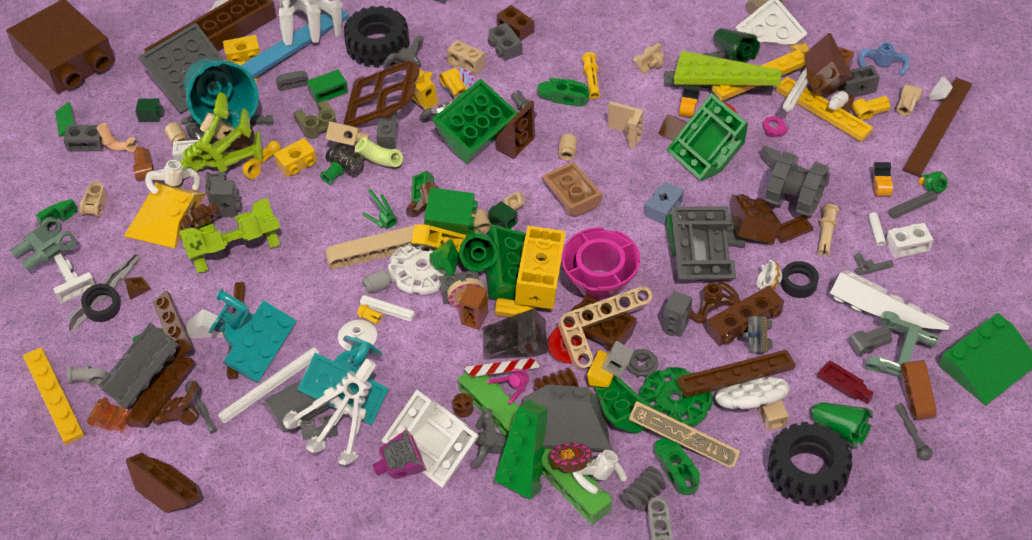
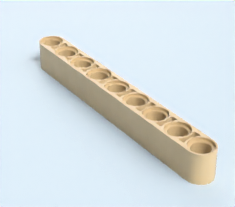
[325,209,491,270]

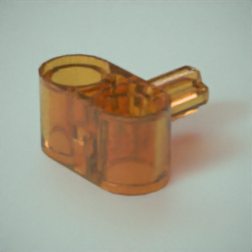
[87,397,130,433]

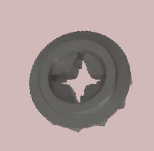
[626,349,658,377]

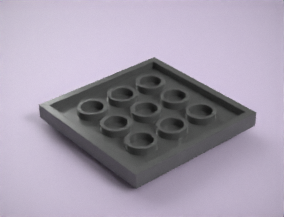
[138,23,224,114]

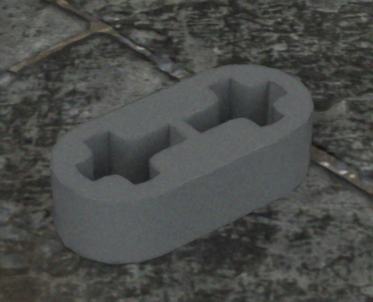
[276,71,309,91]

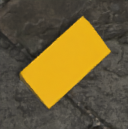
[587,350,614,387]

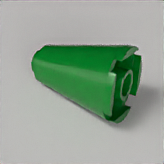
[459,229,498,272]
[811,402,873,449]

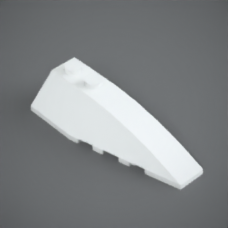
[830,270,952,330]

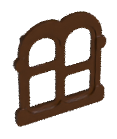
[343,60,420,127]

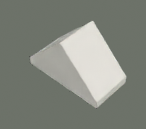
[186,309,225,338]

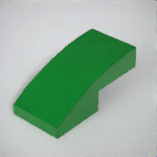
[36,199,78,227]

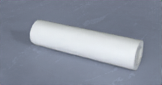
[868,212,886,246]

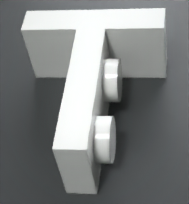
[53,254,95,304]

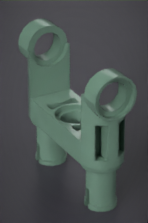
[10,217,76,272]
[865,311,939,378]

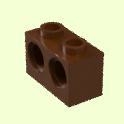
[497,5,534,41]

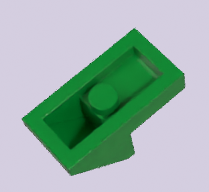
[429,239,459,275]

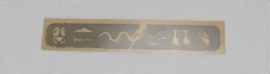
[629,401,740,468]

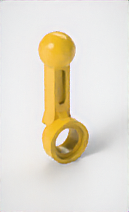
[242,141,281,179]

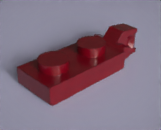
[817,360,874,405]

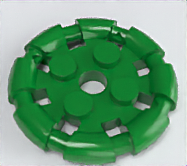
[639,367,713,428]

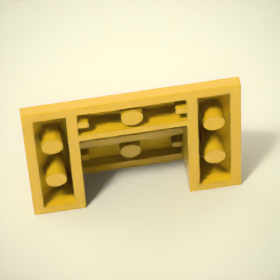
[124,182,206,249]

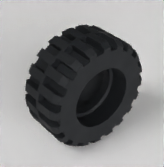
[344,6,410,68]
[767,422,853,506]

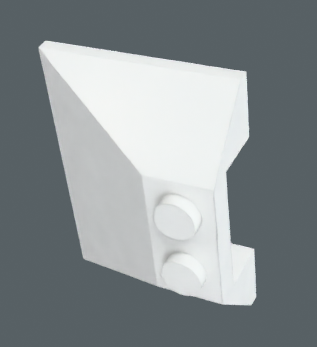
[382,390,479,488]

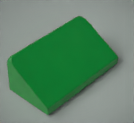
[55,102,76,137]
[411,170,434,203]

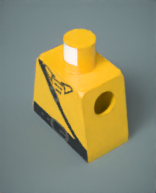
[411,69,439,111]

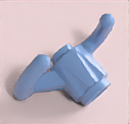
[858,42,910,76]

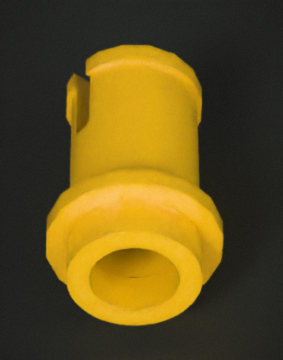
[357,304,383,325]

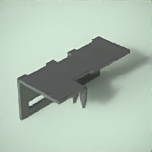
[300,414,338,440]

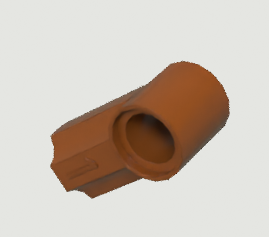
[133,147,154,181]

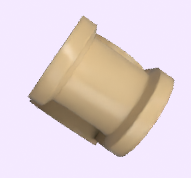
[200,112,234,140]
[79,182,108,217]

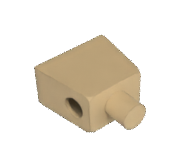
[325,121,370,146]

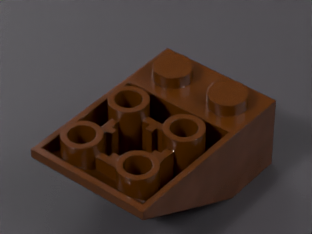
[732,194,781,244]

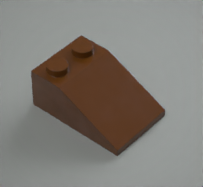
[804,33,853,97]
[496,100,535,159]

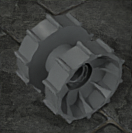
[765,151,830,218]

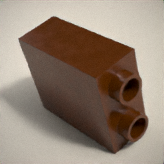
[6,0,115,95]

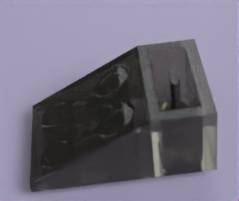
[483,308,548,360]

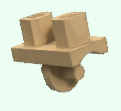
[633,43,665,74]

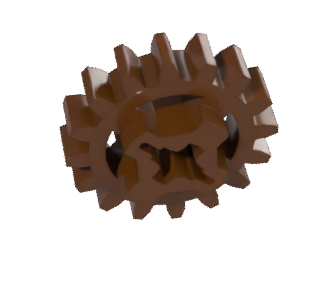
[180,203,221,230]

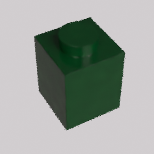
[135,98,164,122]
[488,201,518,229]

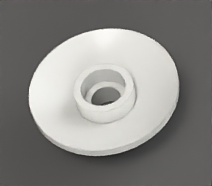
[338,320,377,350]

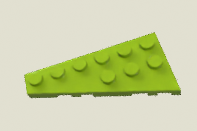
[674,51,782,86]

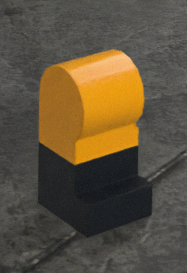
[679,84,701,118]
[871,162,893,196]

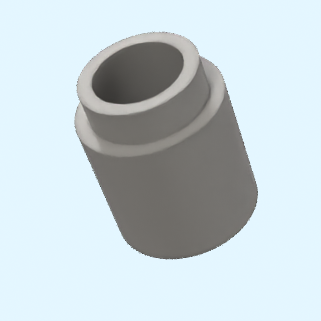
[362,269,392,294]

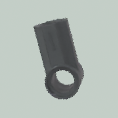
[848,326,892,357]

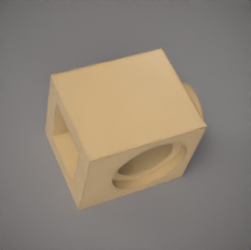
[758,400,789,431]

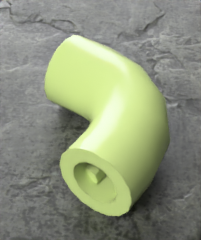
[355,137,403,167]

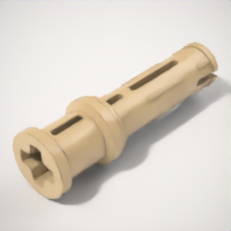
[818,204,839,257]

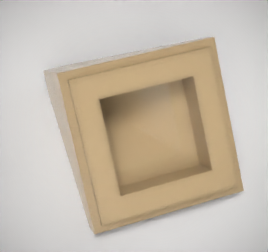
[504,190,526,210]

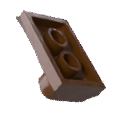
[563,296,637,351]

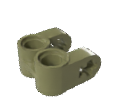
[293,100,337,139]

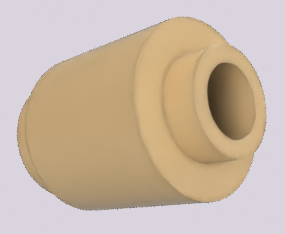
[164,122,188,145]
[558,134,578,161]

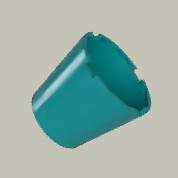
[184,58,259,132]

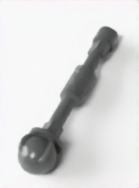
[185,380,218,434]
[895,403,933,461]

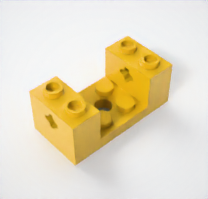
[515,226,566,309]

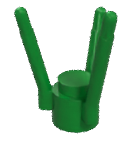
[362,189,398,229]

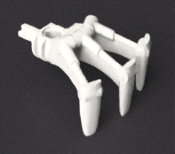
[279,0,343,45]
[283,358,377,465]

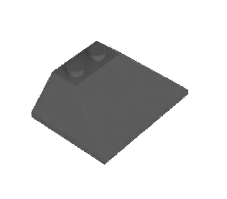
[671,206,736,280]
[523,385,611,451]

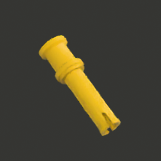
[582,52,600,99]

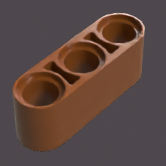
[901,360,937,421]

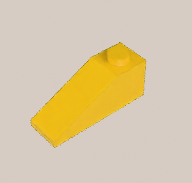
[411,224,466,253]

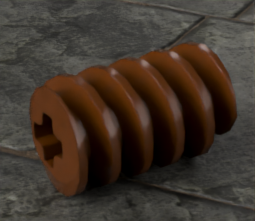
[533,367,579,391]

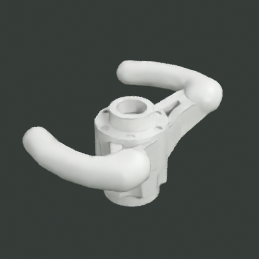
[145,160,201,194]
[572,450,627,494]

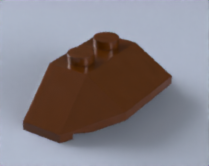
[126,453,202,513]

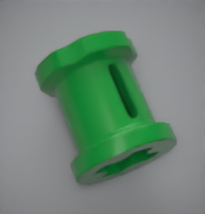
[320,161,344,185]

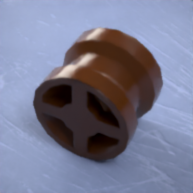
[452,393,473,418]

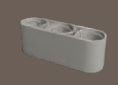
[647,497,673,540]

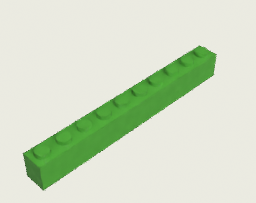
[458,372,612,525]

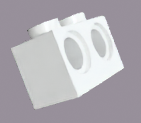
[886,223,933,258]

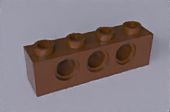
[705,285,784,347]

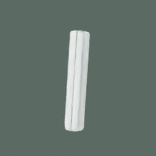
[360,295,415,321]

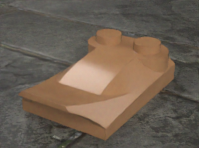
[542,161,603,216]

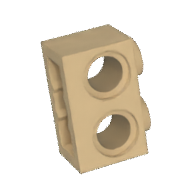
[447,40,485,76]

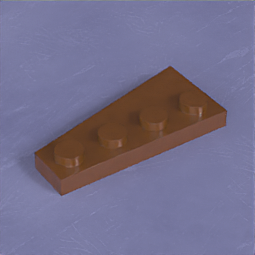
[125,357,195,427]

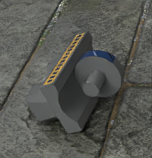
[743,316,773,353]

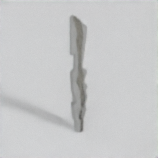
[68,254,140,332]

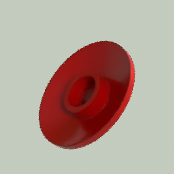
[548,324,588,364]

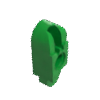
[537,78,589,107]
[654,438,700,495]

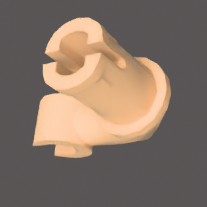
[97,123,138,152]

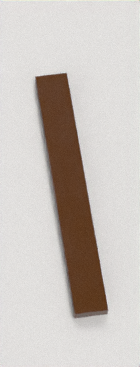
[903,77,973,178]

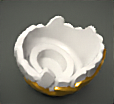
[756,260,782,290]

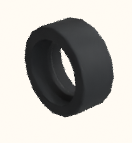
[780,261,819,298]
[81,284,121,322]

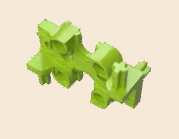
[179,197,281,273]

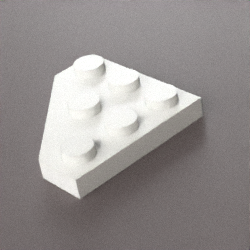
[735,0,808,45]

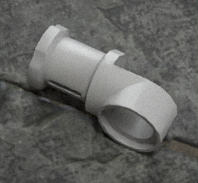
[67,365,108,386]

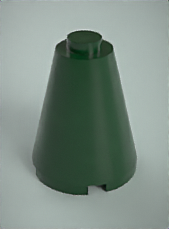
[713,28,760,63]

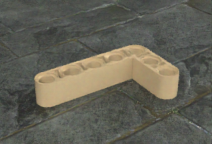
[558,286,652,371]

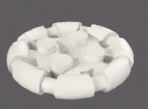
[388,242,457,295]
[715,377,790,409]

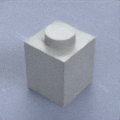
[601,341,634,378]

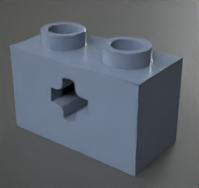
[645,182,684,225]

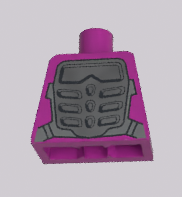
[373,429,427,479]

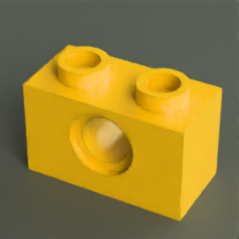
[223,35,260,62]
[274,138,317,177]

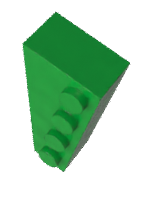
[494,399,548,499]

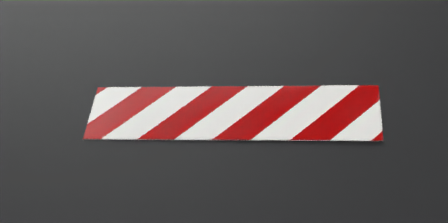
[463,358,541,377]

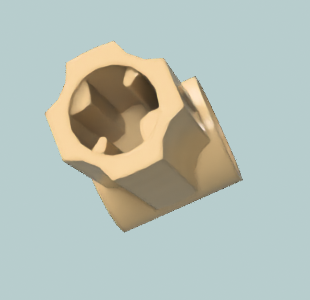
[896,84,923,116]

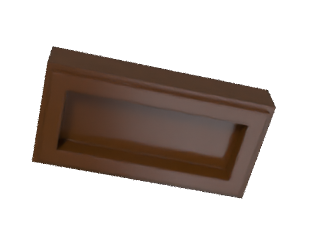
[776,215,814,244]

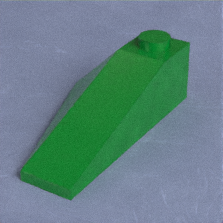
[594,376,651,434]

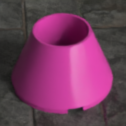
[561,227,640,301]

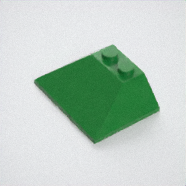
[666,93,748,181]

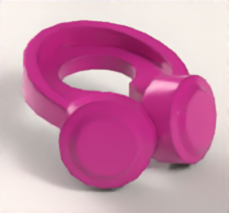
[763,117,788,137]

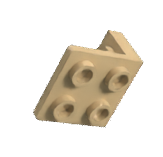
[608,102,644,148]

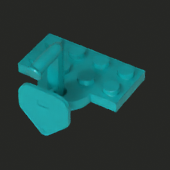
[209,289,297,383]
[297,335,389,425]

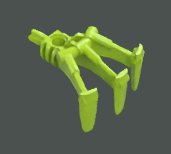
[179,92,263,172]

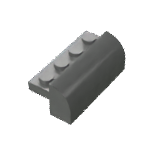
[98,322,179,409]
[262,380,330,432]

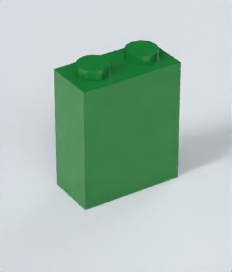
[424,187,478,235]

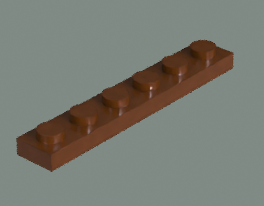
[677,349,796,398]

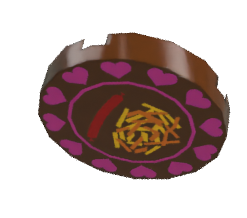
[550,442,592,472]

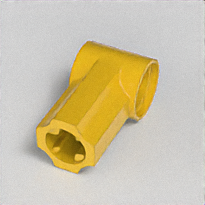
[439,68,468,98]
[851,96,890,121]
[495,298,535,323]

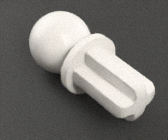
[828,91,849,110]

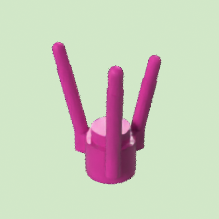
[487,368,529,404]

